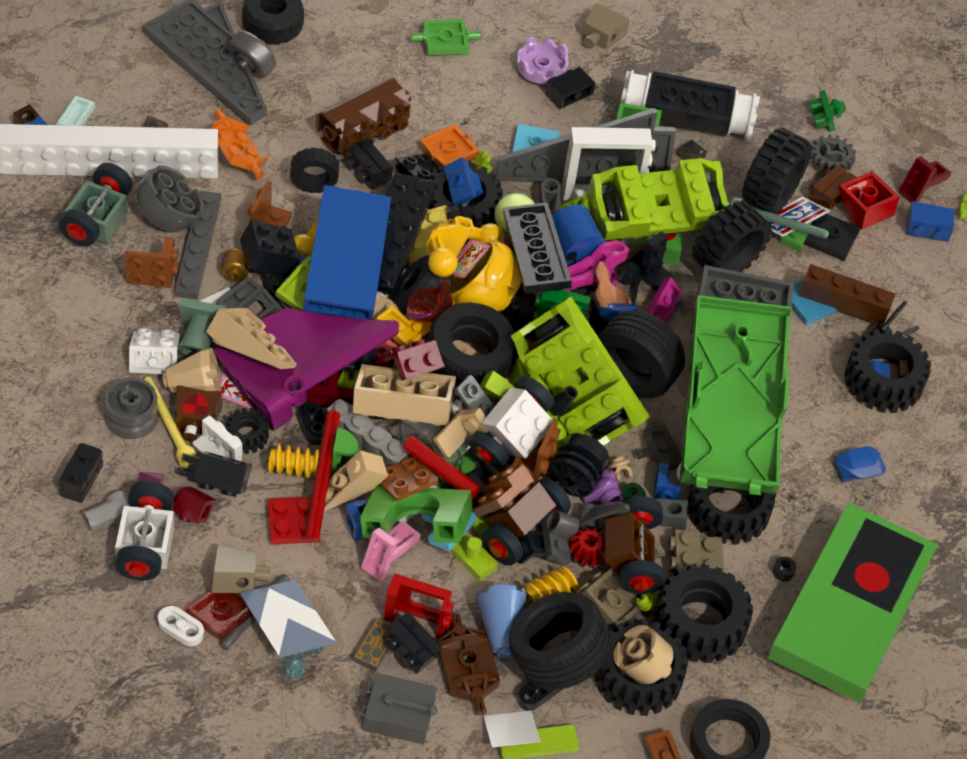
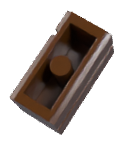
[808,165,856,210]

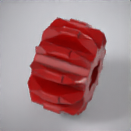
[569,526,606,568]

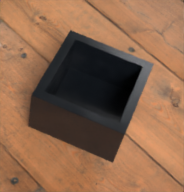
[240,220,300,277]

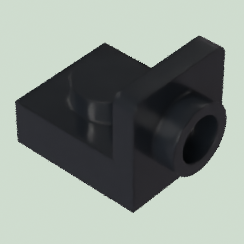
[344,348,378,380]
[518,531,546,564]

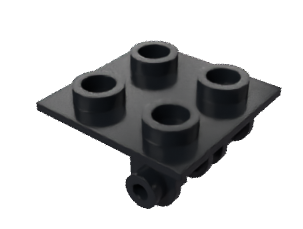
[395,154,439,180]

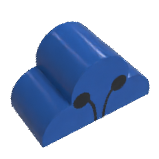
[552,204,606,267]

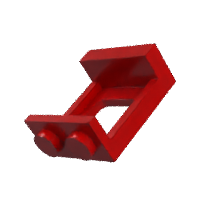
[384,573,455,638]

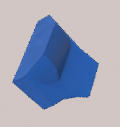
[833,446,886,482]

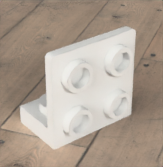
[129,328,180,374]

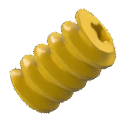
[268,443,320,479]
[523,566,579,607]

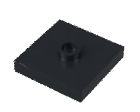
[804,214,861,261]

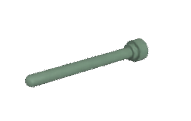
[730,197,829,238]

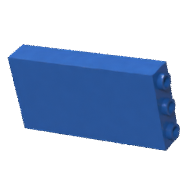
[303,185,391,320]

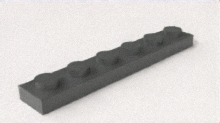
[175,191,222,300]

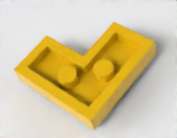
[376,306,436,346]

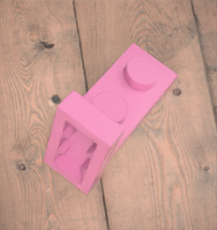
[361,521,422,581]

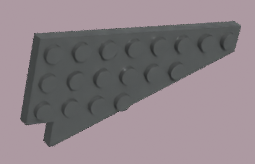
[142,0,267,125]

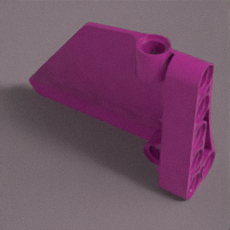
[213,308,399,431]

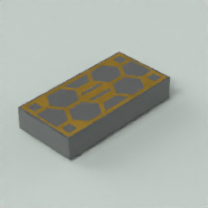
[353,618,391,672]

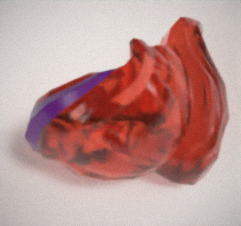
[407,280,453,323]

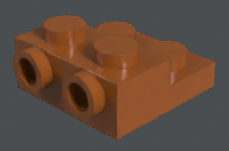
[472,464,534,517]

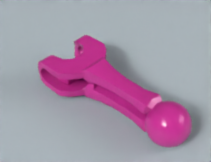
[533,240,629,297]

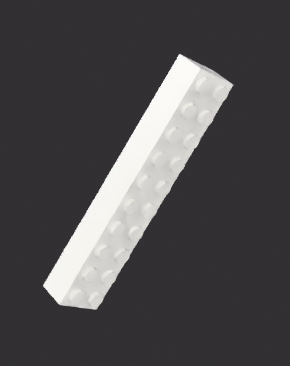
[0,124,218,179]

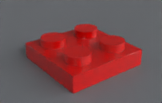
[268,496,320,545]

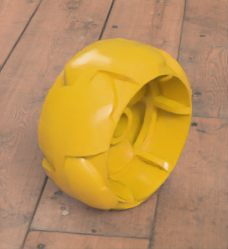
[444,240,522,312]

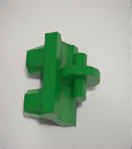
[809,90,846,132]

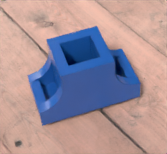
[444,157,483,205]

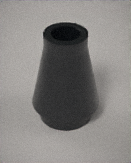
[549,386,578,416]

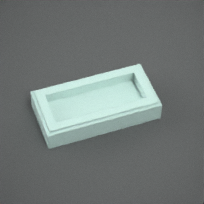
[56,96,95,126]

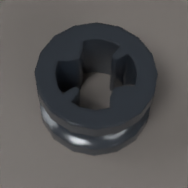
[773,557,797,581]

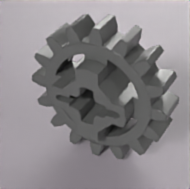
[810,134,856,170]

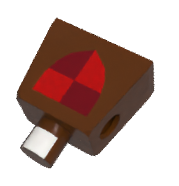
[176,385,223,441]

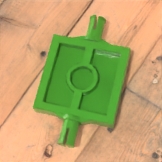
[411,19,481,55]

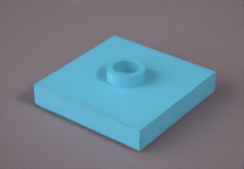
[513,124,560,152]

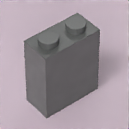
[360,674,437,744]

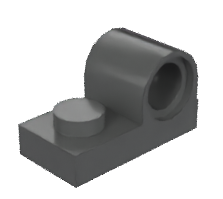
[541,509,579,566]

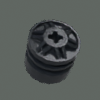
[547,433,610,497]

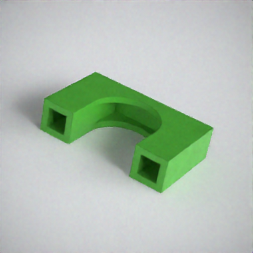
[360,486,473,543]

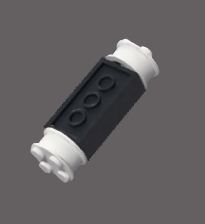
[621,70,760,139]

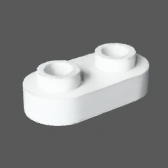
[158,606,204,646]

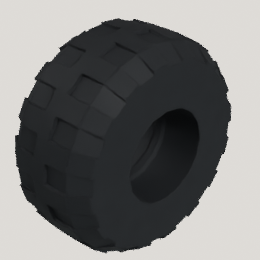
[242,0,304,45]
[391,255,455,316]

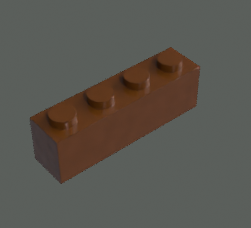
[799,264,895,325]

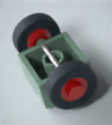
[59,163,133,246]

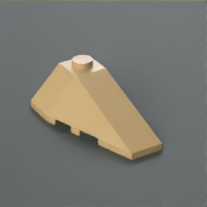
[206,308,297,369]

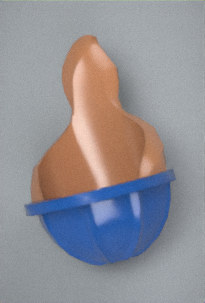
[594,261,637,324]

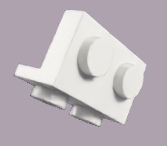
[193,415,243,461]

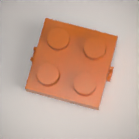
[419,124,480,167]

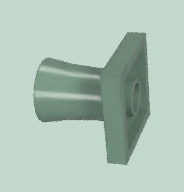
[178,297,226,358]

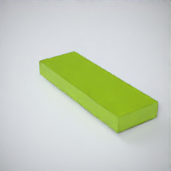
[499,724,579,759]

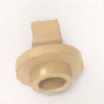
[608,456,633,481]

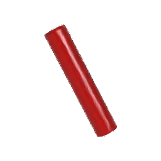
[403,436,481,500]

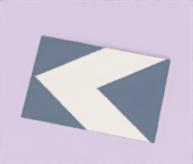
[240,580,337,658]

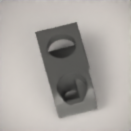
[656,499,688,530]

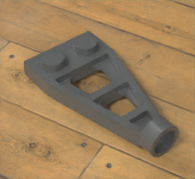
[216,276,283,319]

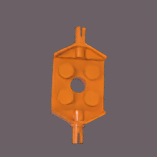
[210,109,269,179]

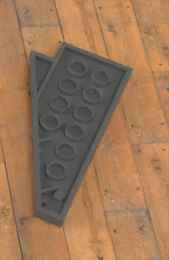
[496,108,676,185]

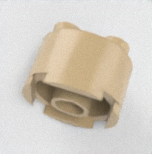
[613,625,673,685]

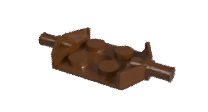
[437,614,500,715]

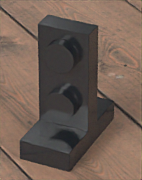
[627,231,674,292]

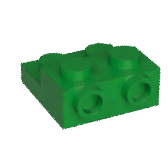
[533,290,591,328]

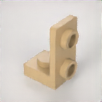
[434,408,488,458]

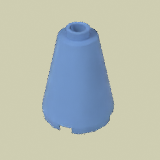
[476,584,526,658]

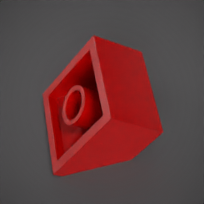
[839,171,900,230]

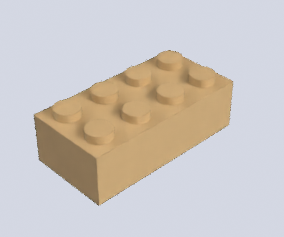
[353,364,456,426]

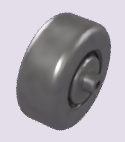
[227,31,277,79]

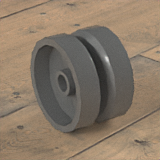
[104,377,158,439]

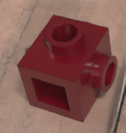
[172,486,216,524]

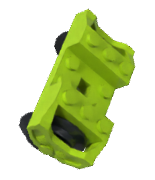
[590,158,729,242]
[511,297,650,446]

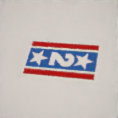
[768,197,831,237]

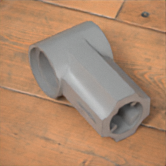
[82,491,130,532]

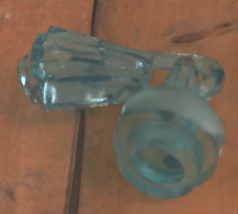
[284,647,324,678]

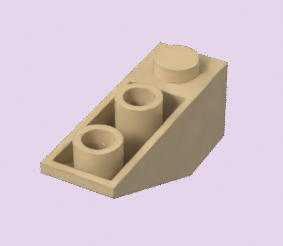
[324,450,388,511]

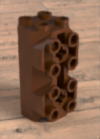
[315,77,411,155]

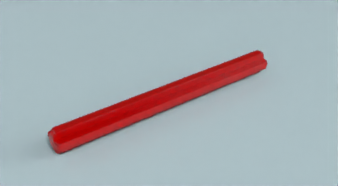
[305,410,340,542]

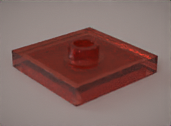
[185,590,253,640]

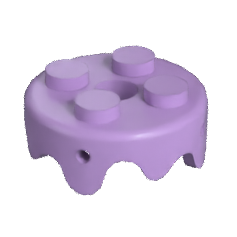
[517,37,569,84]

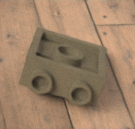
[669,529,724,573]
[577,568,639,632]

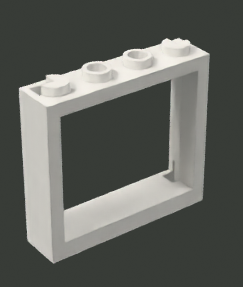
[561,127,655,203]

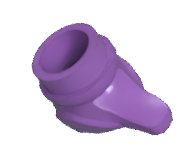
[583,470,623,504]

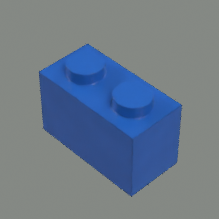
[906,201,955,242]

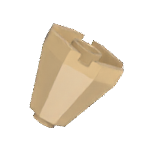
[163,348,222,393]

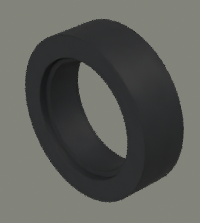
[690,699,770,759]

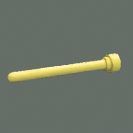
[144,376,197,467]

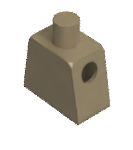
[582,3,630,49]
[212,545,271,593]

